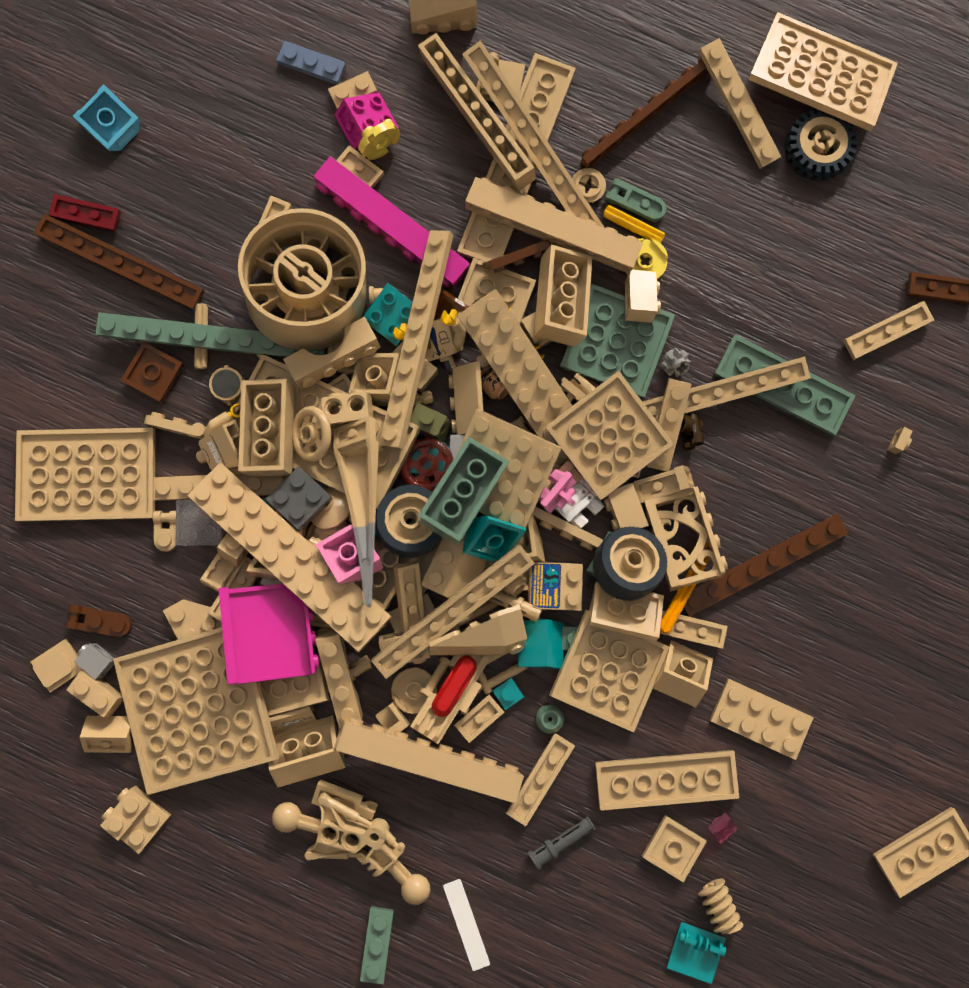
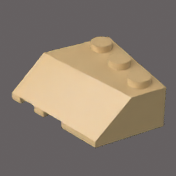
[409,0,477,35]

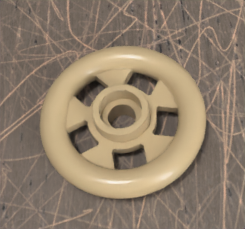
[292,406,331,462]

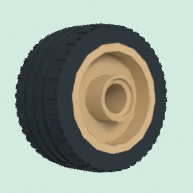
[375,485,442,558]
[593,526,668,601]

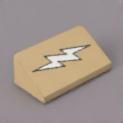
[269,705,317,733]

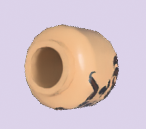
[481,366,509,399]

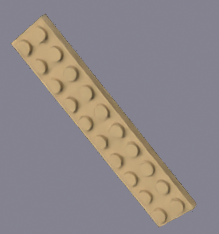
[457,53,576,262]
[187,462,391,653]

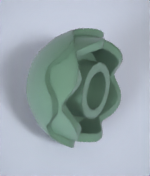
[535,704,564,734]

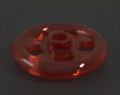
[400,438,454,491]

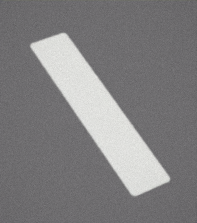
[443,879,490,971]

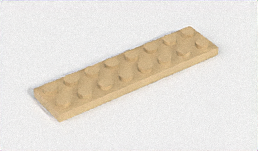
[457,289,572,465]

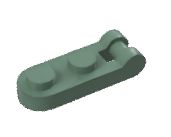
[604,178,667,222]

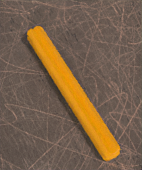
[660,534,720,634]

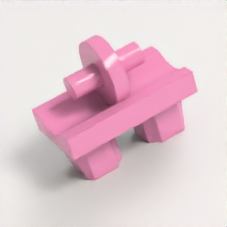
[539,469,577,514]

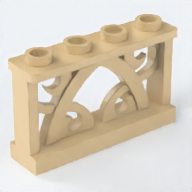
[644,486,728,592]

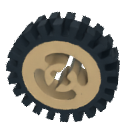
[785,109,858,180]

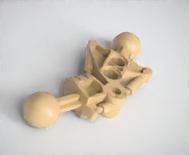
[272,792,431,905]

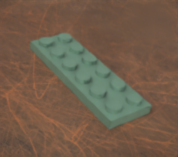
[713,334,856,436]

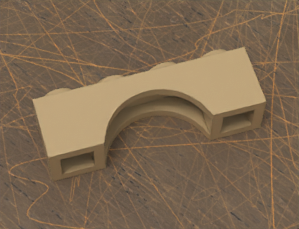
[283,317,381,390]
[316,629,363,728]

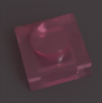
[708,813,738,844]

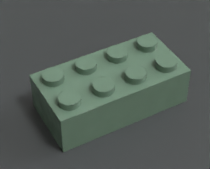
[417,436,509,547]

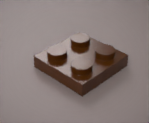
[121,342,184,403]

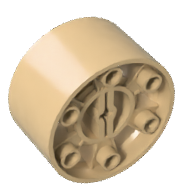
[238,209,366,351]

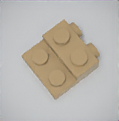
[100,786,171,854]

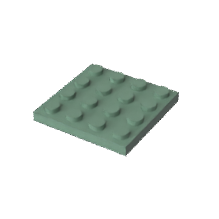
[560,284,675,399]

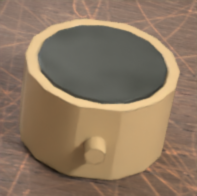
[209,365,245,406]

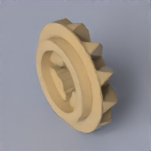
[572,168,606,204]

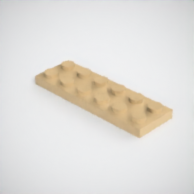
[595,750,739,811]

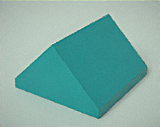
[463,516,526,563]
[517,619,564,669]

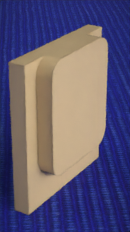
[31,639,83,693]

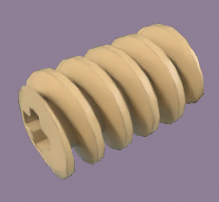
[698,878,743,934]

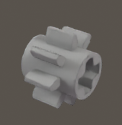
[661,348,691,377]

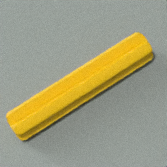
[603,205,665,243]

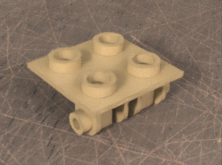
[477,52,525,102]

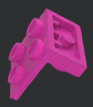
[334,92,399,151]

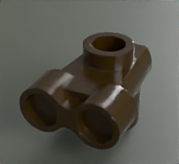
[679,411,704,450]

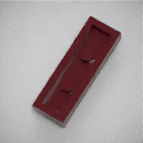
[48,194,121,232]

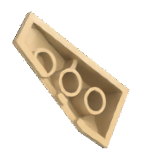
[428,605,527,655]

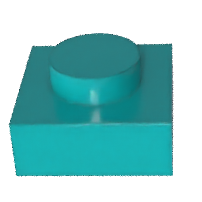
[493,678,524,710]

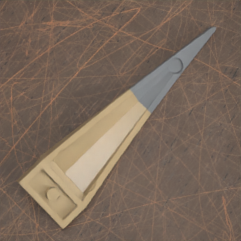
[333,416,379,608]

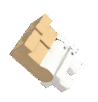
[545,460,604,529]

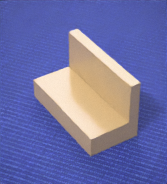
[80,716,133,753]

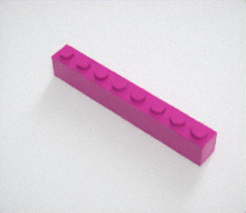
[313,156,470,290]

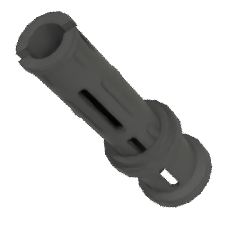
[528,816,596,870]

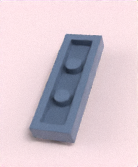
[277,41,346,85]

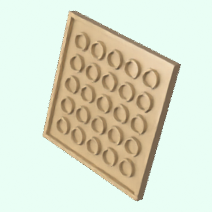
[113,627,279,795]

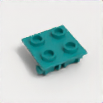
[362,283,413,346]
[666,922,726,984]

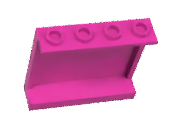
[218,583,319,686]

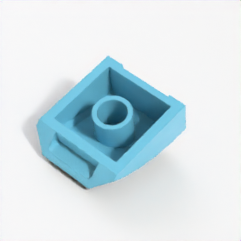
[73,84,140,151]

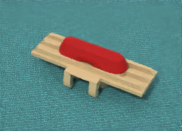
[410,655,492,744]

